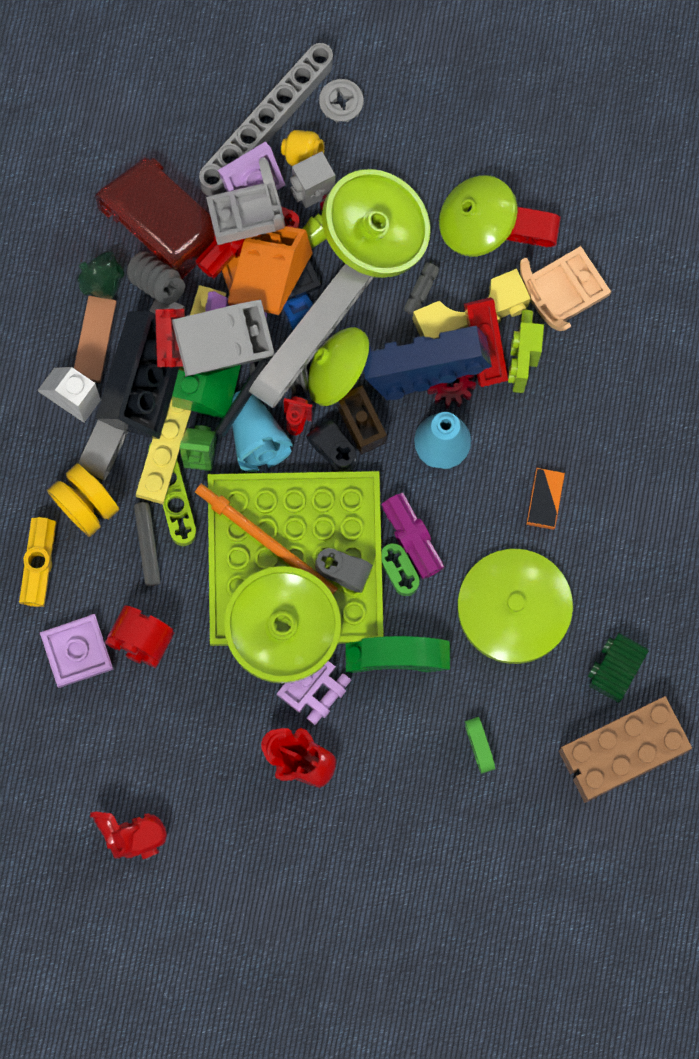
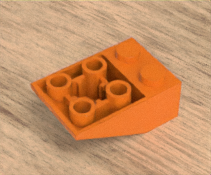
[228,226,313,315]

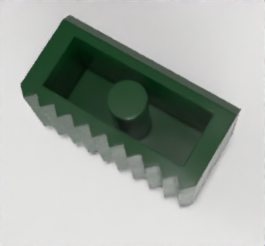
[588,633,649,703]

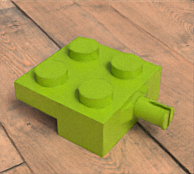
[508,310,544,393]

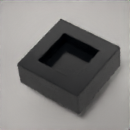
[292,260,321,299]

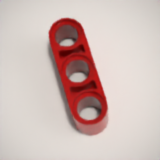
[506,207,561,247]

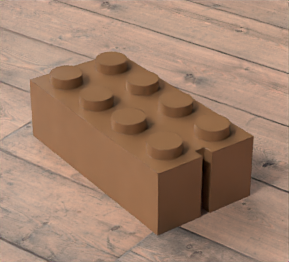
[558,696,692,803]

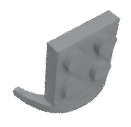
[206,157,285,245]

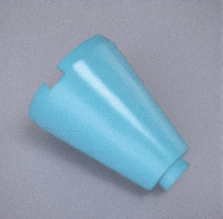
[232,391,293,472]
[414,412,471,469]

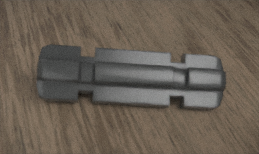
[404,263,439,315]

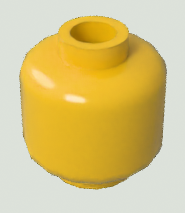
[281,130,324,166]

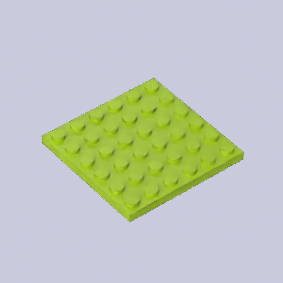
[208,471,383,646]

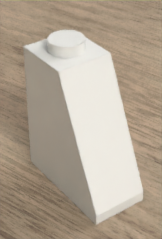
[38,367,101,423]

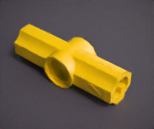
[19,517,57,607]

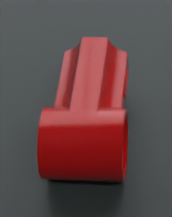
[195,236,245,279]

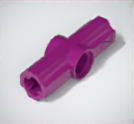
[381,493,444,580]

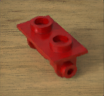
[155,309,185,367]
[284,397,312,436]

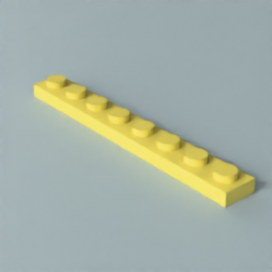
[136,285,226,504]

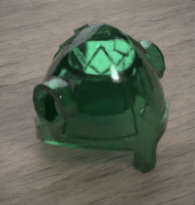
[76,252,125,299]

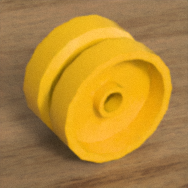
[47,463,119,537]

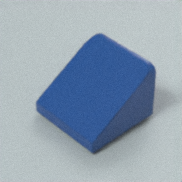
[283,294,313,331]

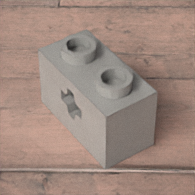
[290,152,335,208]

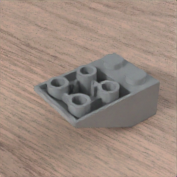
[172,300,275,376]

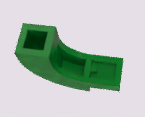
[346,636,450,673]

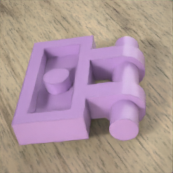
[277,661,351,725]

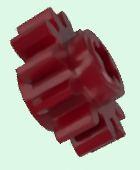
[427,375,476,408]

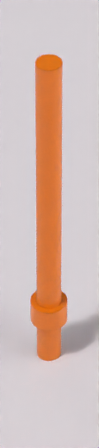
[195,483,338,595]

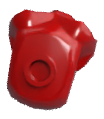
[261,727,337,788]
[90,812,167,859]

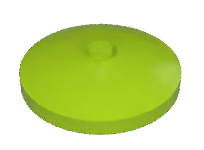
[322,169,430,278]
[457,549,573,664]
[224,566,341,683]

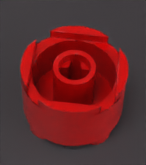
[105,605,175,668]

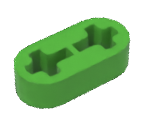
[381,543,419,596]
[464,717,495,774]

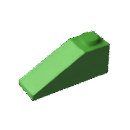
[180,425,217,471]

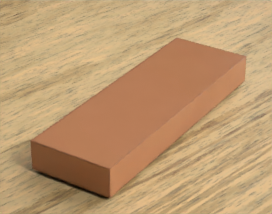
[74,296,117,383]

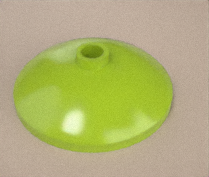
[439,175,517,257]
[308,327,369,406]

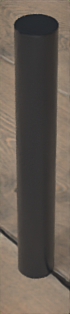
[214,360,268,437]

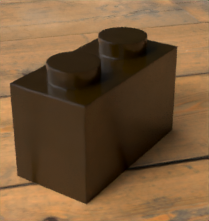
[336,386,387,455]

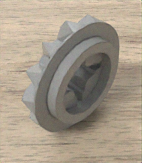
[319,79,364,123]

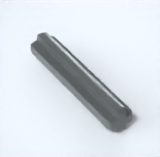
[134,502,161,586]

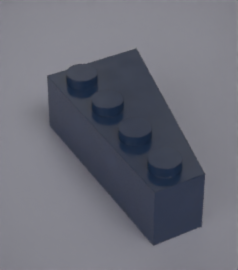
[364,326,492,400]

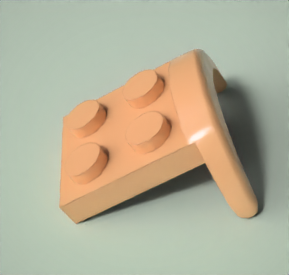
[520,246,611,331]

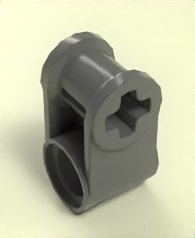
[315,548,373,593]

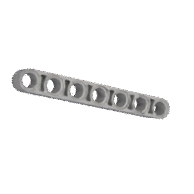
[199,43,333,196]
[249,264,373,408]
[78,299,185,480]

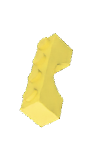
[413,269,531,339]

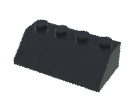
[96,311,180,439]

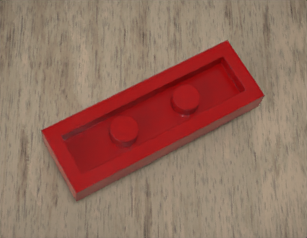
[464,297,508,387]

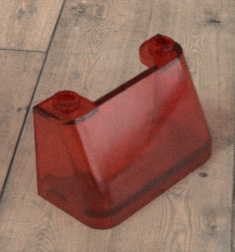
[95,157,215,279]

